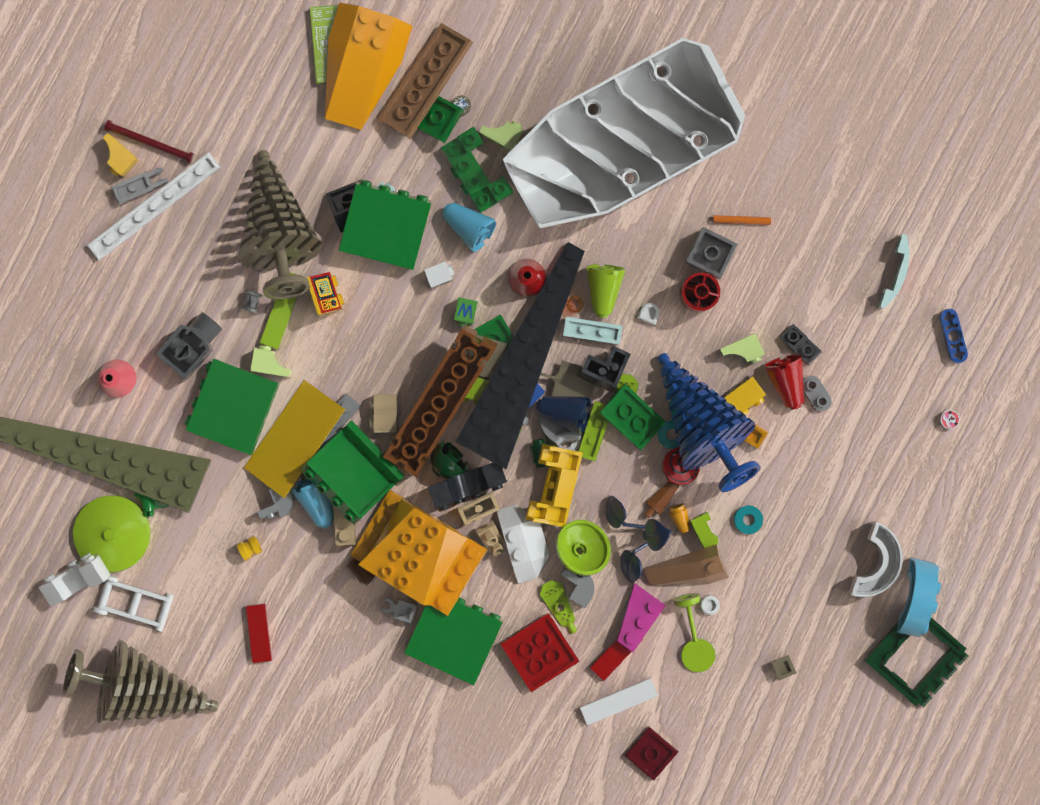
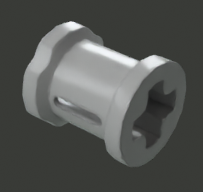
[241,290,263,313]

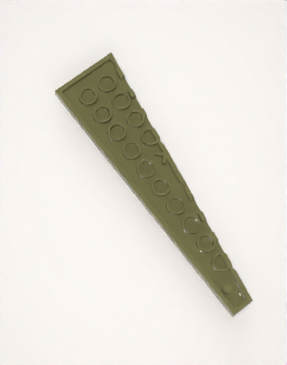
[0,417,211,514]

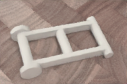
[92,575,174,632]

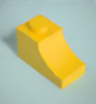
[103,133,139,177]

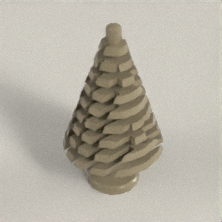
[238,150,322,300]
[63,640,219,723]

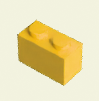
[723,376,766,415]

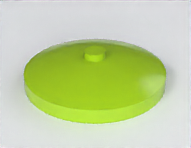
[73,495,151,572]

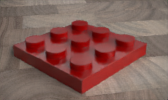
[500,612,580,692]

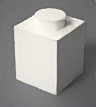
[424,261,455,288]

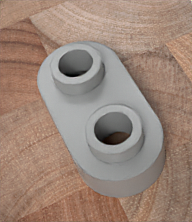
[803,376,832,411]

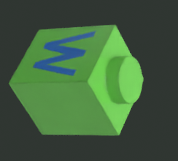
[454,297,478,326]

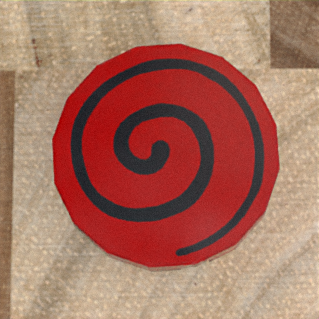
[662,447,700,485]

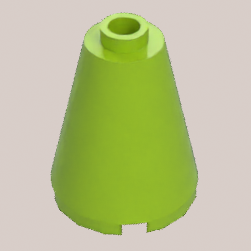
[587,264,625,318]

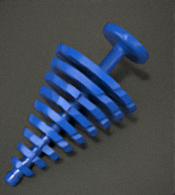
[657,353,761,493]

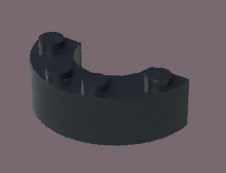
[427,463,507,512]

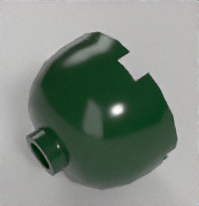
[431,440,469,479]

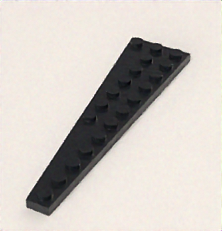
[455,242,585,470]

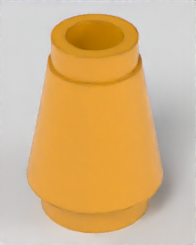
[669,503,691,533]

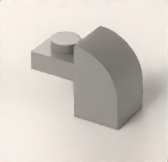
[257,489,294,520]
[561,567,594,608]

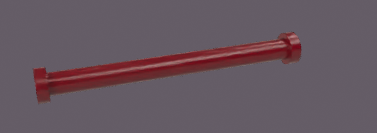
[104,120,194,164]

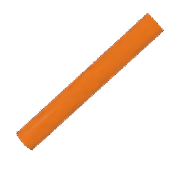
[713,215,771,225]

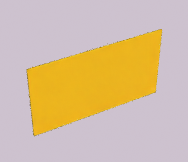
[244,380,345,498]

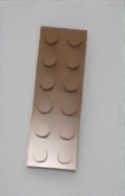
[379,23,473,139]

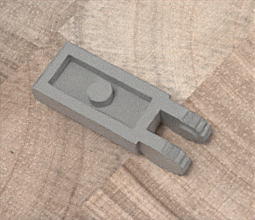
[111,167,168,205]

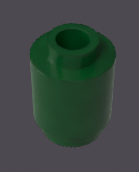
[529,439,548,468]

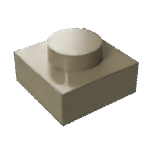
[771,655,796,680]

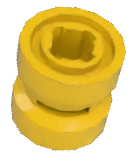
[237,535,263,561]

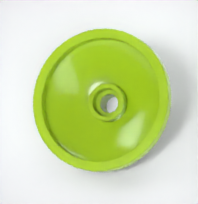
[556,520,611,576]

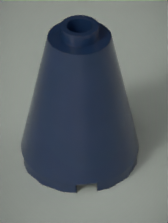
[536,396,591,435]

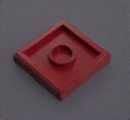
[625,726,679,781]

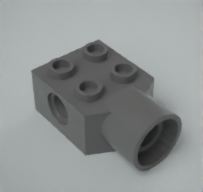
[156,312,222,379]

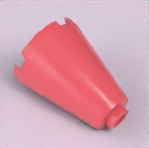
[98,359,137,398]

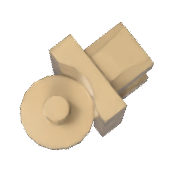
[476,521,506,556]

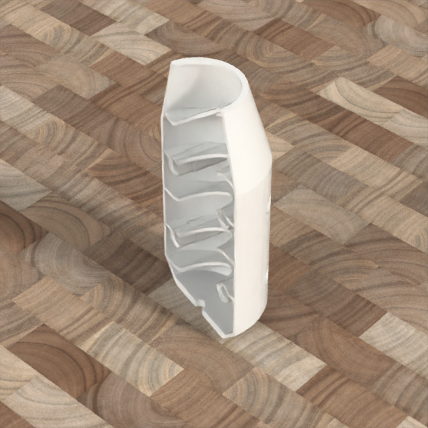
[502,38,745,228]

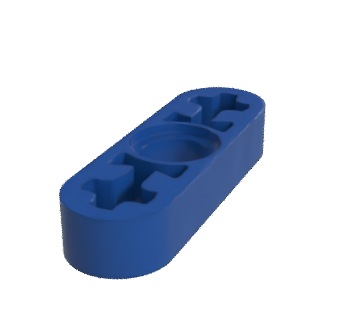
[939,309,968,363]

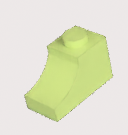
[479,121,524,151]
[719,333,765,364]
[251,345,292,377]

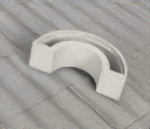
[848,521,903,597]
[39,553,111,607]

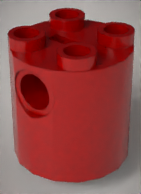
[679,272,721,312]

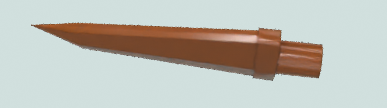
[644,481,680,518]

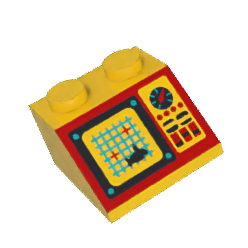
[307,272,345,316]

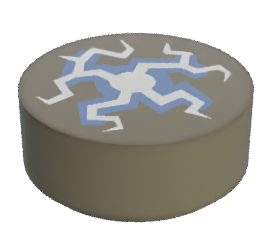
[452,95,471,115]

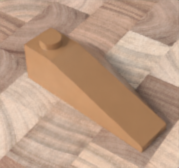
[644,544,729,586]

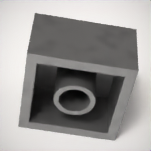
[685,227,738,280]

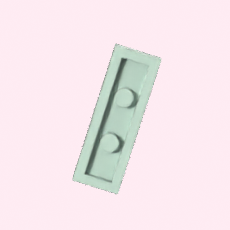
[563,317,623,345]

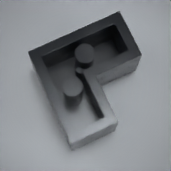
[577,346,631,392]

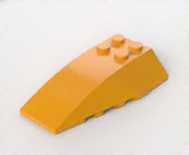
[325,2,413,130]

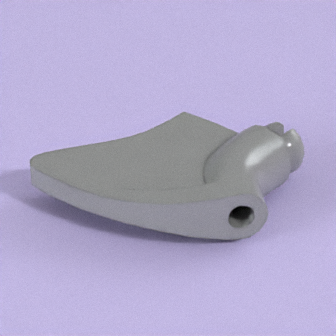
[538,410,581,447]

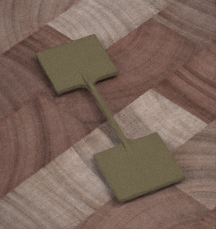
[467,335,595,408]

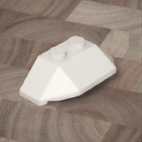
[497,505,550,584]

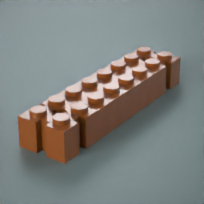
[383,324,497,477]

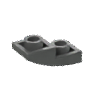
[780,324,822,366]

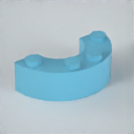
[897,557,941,637]

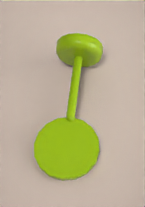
[673,593,715,672]

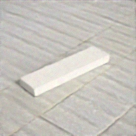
[580,678,658,726]

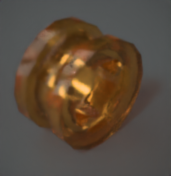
[566,296,584,313]

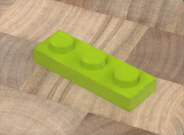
[579,401,608,461]

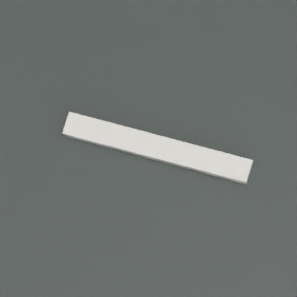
[87,152,221,261]

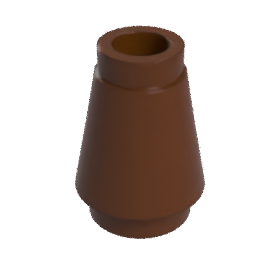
[347,558,375,586]

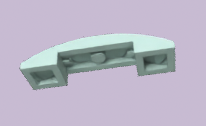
[878,234,910,309]

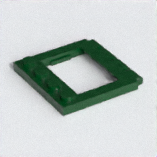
[864,617,969,708]

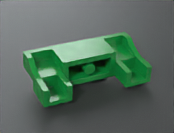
[441,126,514,213]

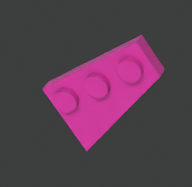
[617,583,666,653]

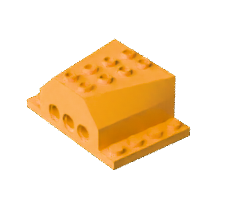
[351,490,488,615]

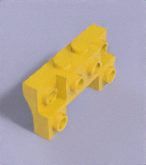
[525,444,583,527]

